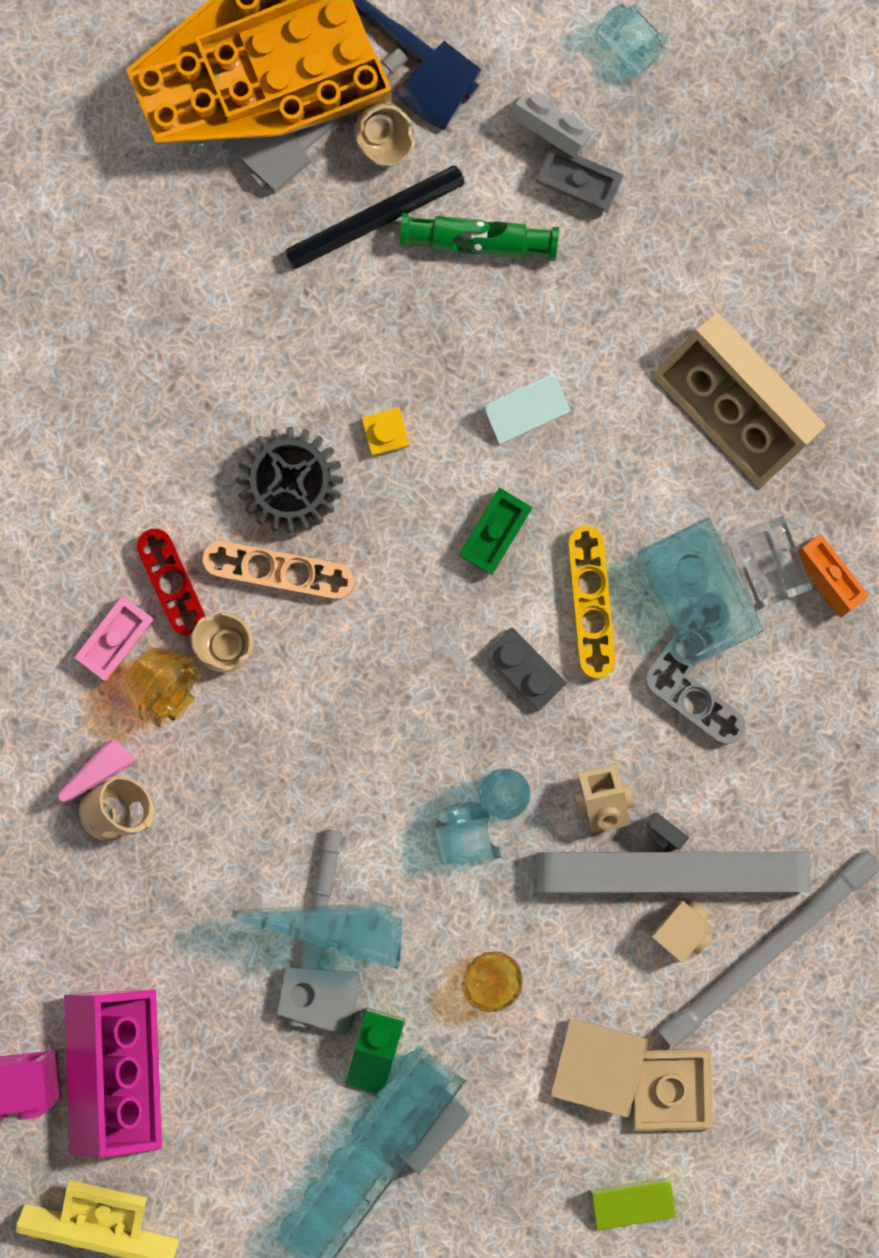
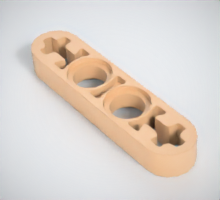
[203,541,354,599]

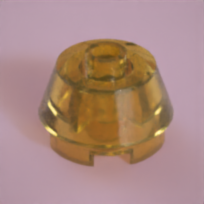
[123,647,202,727]

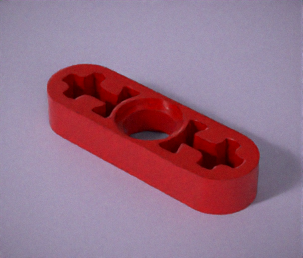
[137,529,206,637]

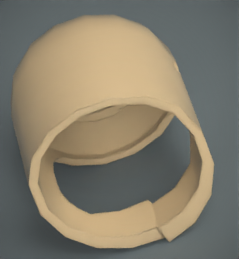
[78,776,154,841]

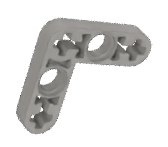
[646,598,745,744]

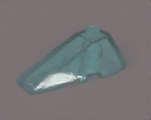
[231,900,403,969]

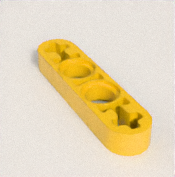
[568,525,615,679]

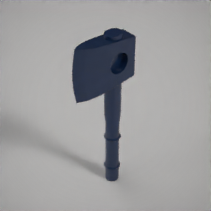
[353,0,481,130]

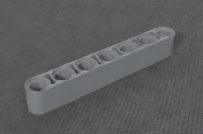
[537,851,810,893]

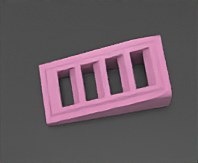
[58,739,138,802]

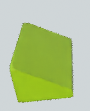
[591,1177,676,1230]

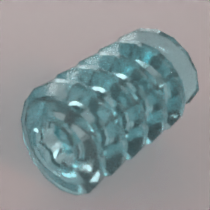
[479,769,531,819]

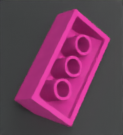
[64,989,162,1158]

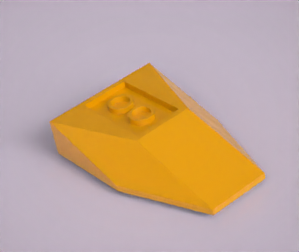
[126,0,392,144]

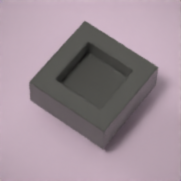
[646,813,690,851]

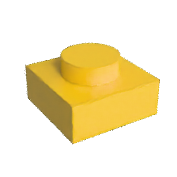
[362,407,410,457]

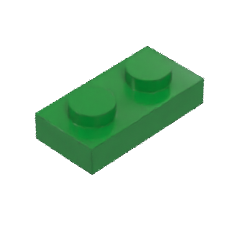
[458,487,533,576]

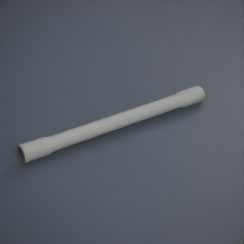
[658,850,879,1049]

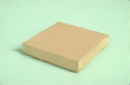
[551,1019,648,1117]
[632,1048,713,1131]

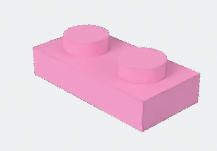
[74,595,155,682]

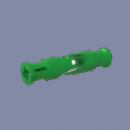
[399,213,559,262]

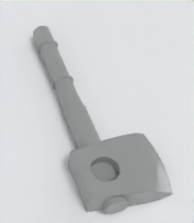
[224,48,408,193]
[277,829,358,1035]

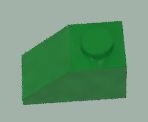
[345,1007,405,1095]

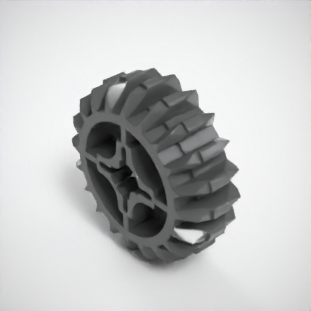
[237,427,344,534]

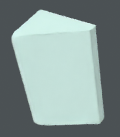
[483,374,571,445]

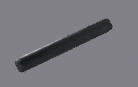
[285,165,465,269]

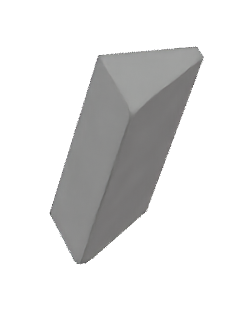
[389,1085,471,1174]

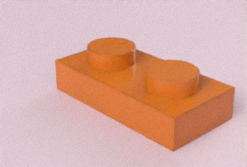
[792,533,869,618]

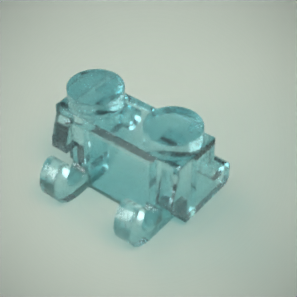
[594,3,669,78]

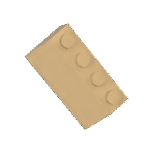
[652,312,826,489]

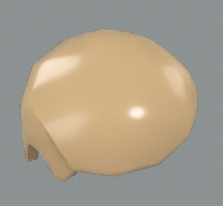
[354,103,415,167]
[191,612,254,673]

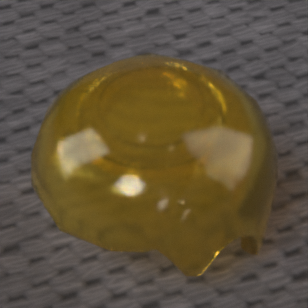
[461,951,524,1012]

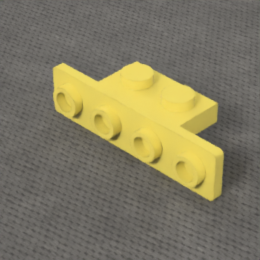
[16,1180,179,1258]

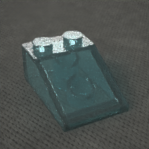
[638,517,764,666]

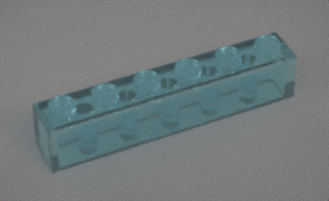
[275,1046,467,1258]

